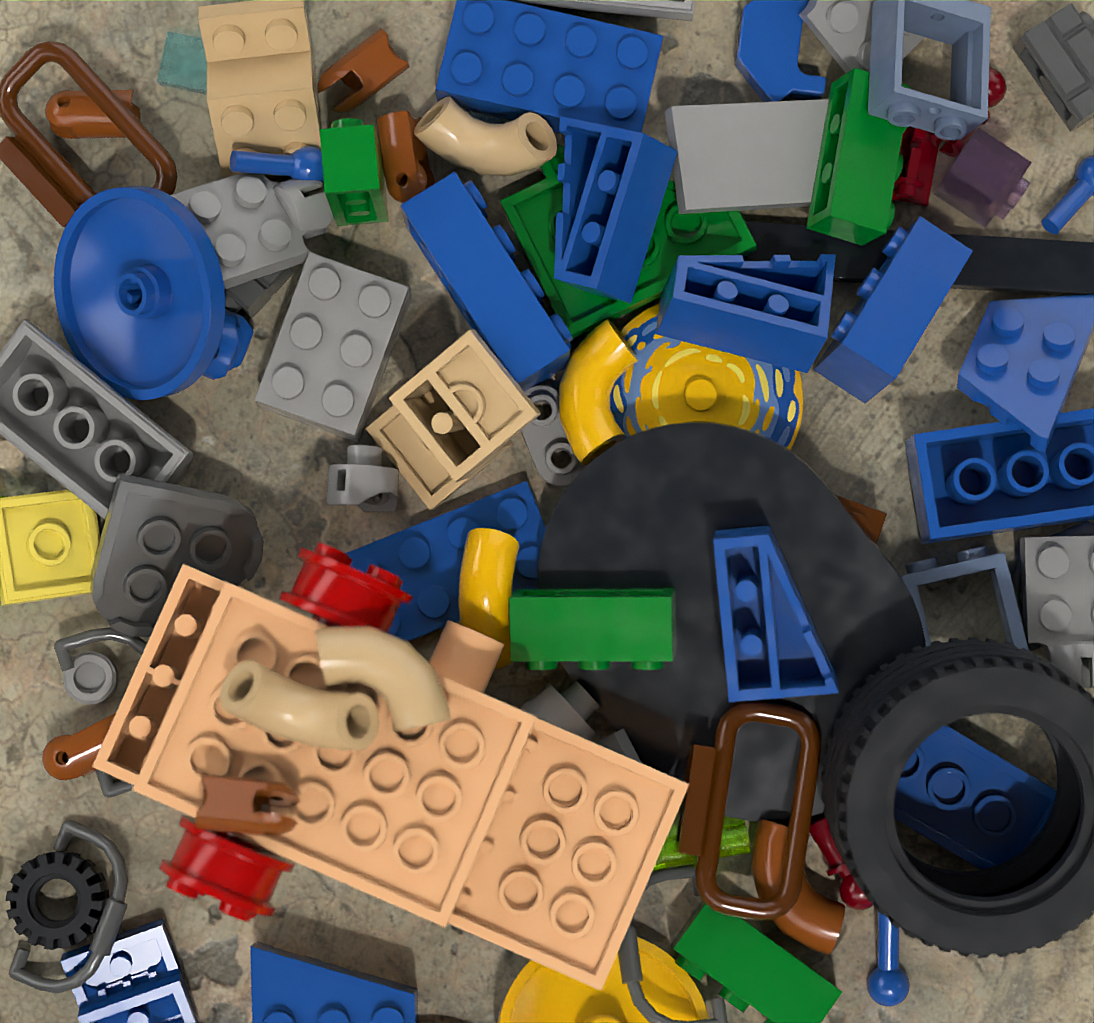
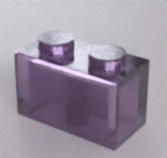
[933,127,1032,228]

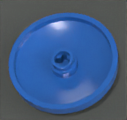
[54,186,225,400]

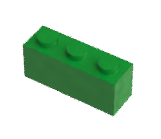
[806,68,911,246]
[319,118,389,227]
[509,588,676,670]
[671,901,842,1023]

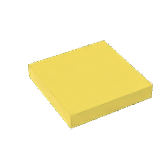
[0,490,100,606]

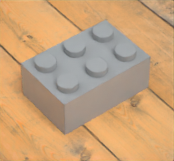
[255,252,412,443]

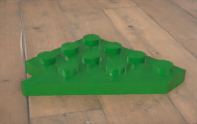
[500,144,757,339]

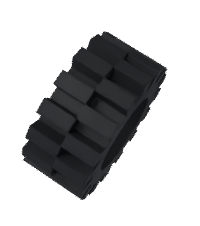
[6,851,109,950]

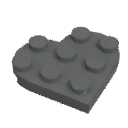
[90,473,264,637]

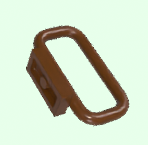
[0,41,178,227]
[674,701,821,920]

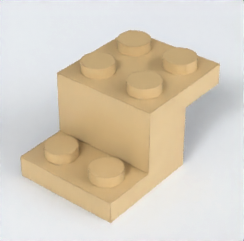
[198,0,321,179]
[365,329,541,510]

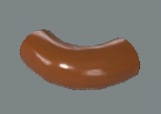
[751,819,845,955]

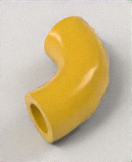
[559,319,639,465]
[458,528,519,669]

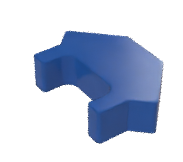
[735,0,826,102]

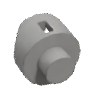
[326,445,399,512]
[519,681,600,741]

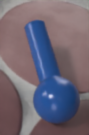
[230,146,324,182]
[1041,155,1094,234]
[867,912,910,1007]

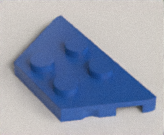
[957,294,1094,452]

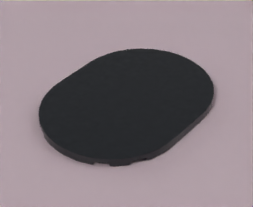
[537,421,926,822]

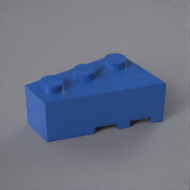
[554,116,678,304]
[813,216,973,404]
[656,254,836,373]
[713,526,839,702]
[250,941,419,1023]

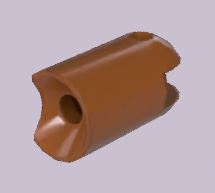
[317,28,410,113]
[45,90,140,139]
[376,110,435,203]
[42,713,116,780]
[196,774,300,837]

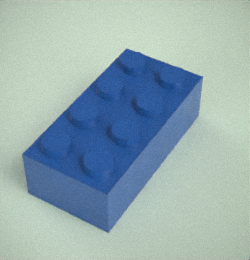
[435,0,663,133]
[400,171,573,392]
[905,408,1094,545]

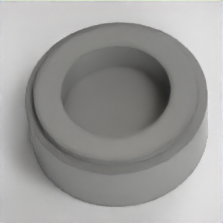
[63,652,119,705]

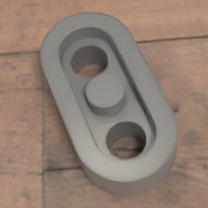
[521,385,587,488]

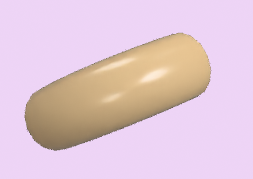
[413,96,557,176]
[316,627,451,731]
[220,660,379,751]

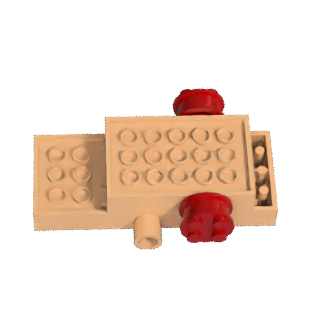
[92,542,689,990]

